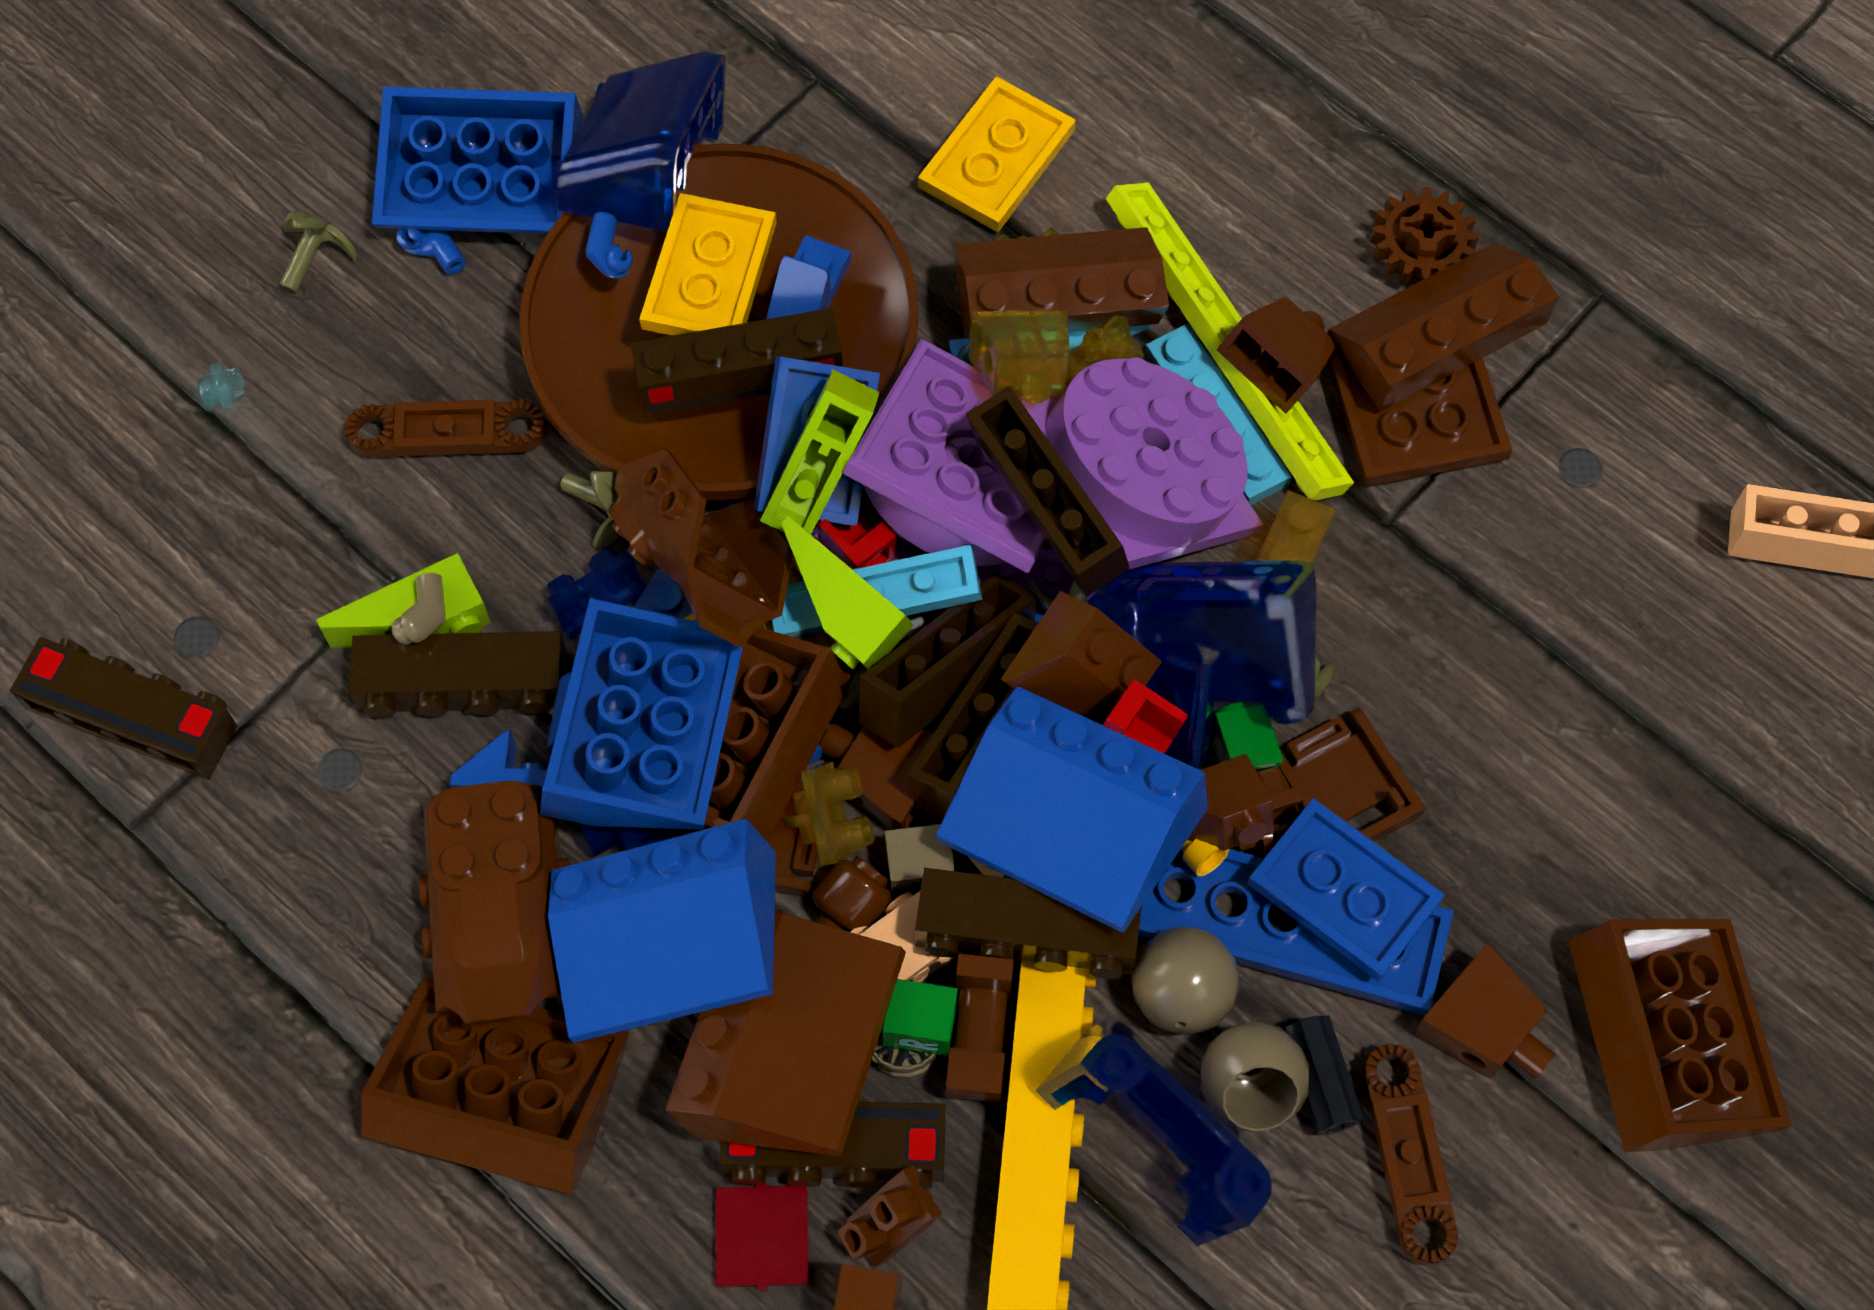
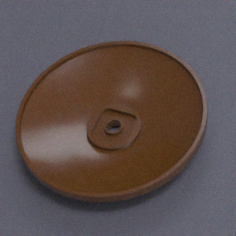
[519,143,918,501]

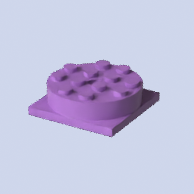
[843,339,1046,573]
[1020,357,1264,570]

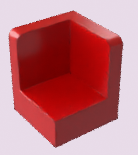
[817,513,897,570]
[1103,679,1188,753]

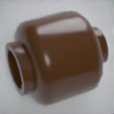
[812,856,892,932]

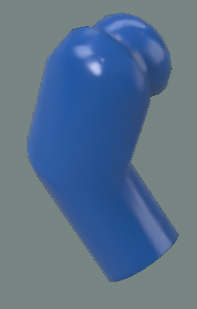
[585,212,633,279]
[396,229,466,275]

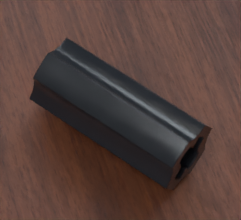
[1284,1015,1364,1136]

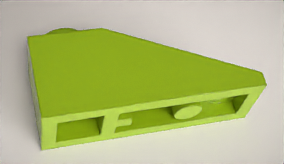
[760,370,880,534]
[781,515,913,670]
[316,553,491,648]

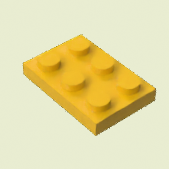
[918,76,1076,232]
[639,193,777,336]

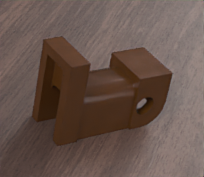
[946,954,1014,1103]

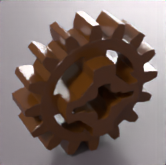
[1370,187,1479,286]

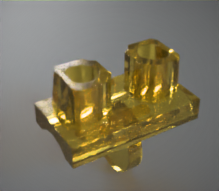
[1051,314,1145,390]
[781,761,874,866]

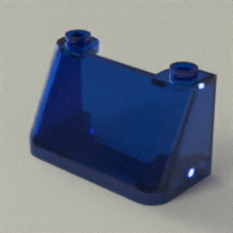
[551,51,726,232]
[1088,560,1317,724]
[1035,1019,1272,1246]

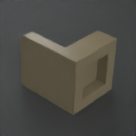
[885,824,954,898]

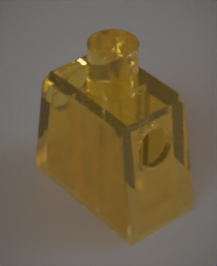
[968,311,1069,404]

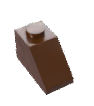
[1187,754,1274,851]

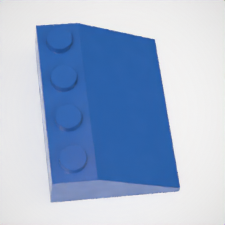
[372,86,583,234]
[540,598,743,830]
[936,686,1208,933]
[548,819,776,1043]

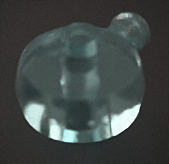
[197,363,245,409]

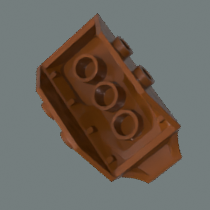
[609,449,793,647]
[419,781,571,1024]

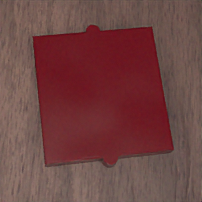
[716,1183,809,1292]

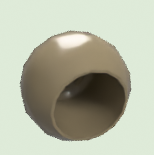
[1131,927,1240,1034]
[1200,1022,1309,1132]

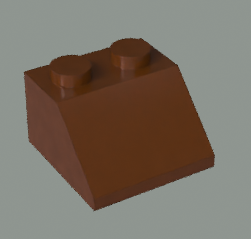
[1000,591,1162,722]

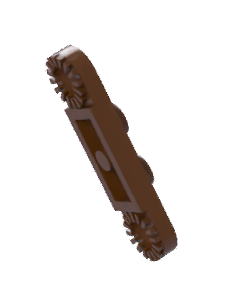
[344,399,546,457]
[1363,1043,1458,1266]

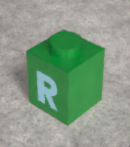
[1204,702,1284,773]
[882,979,958,1056]

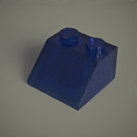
[1139,642,1221,770]

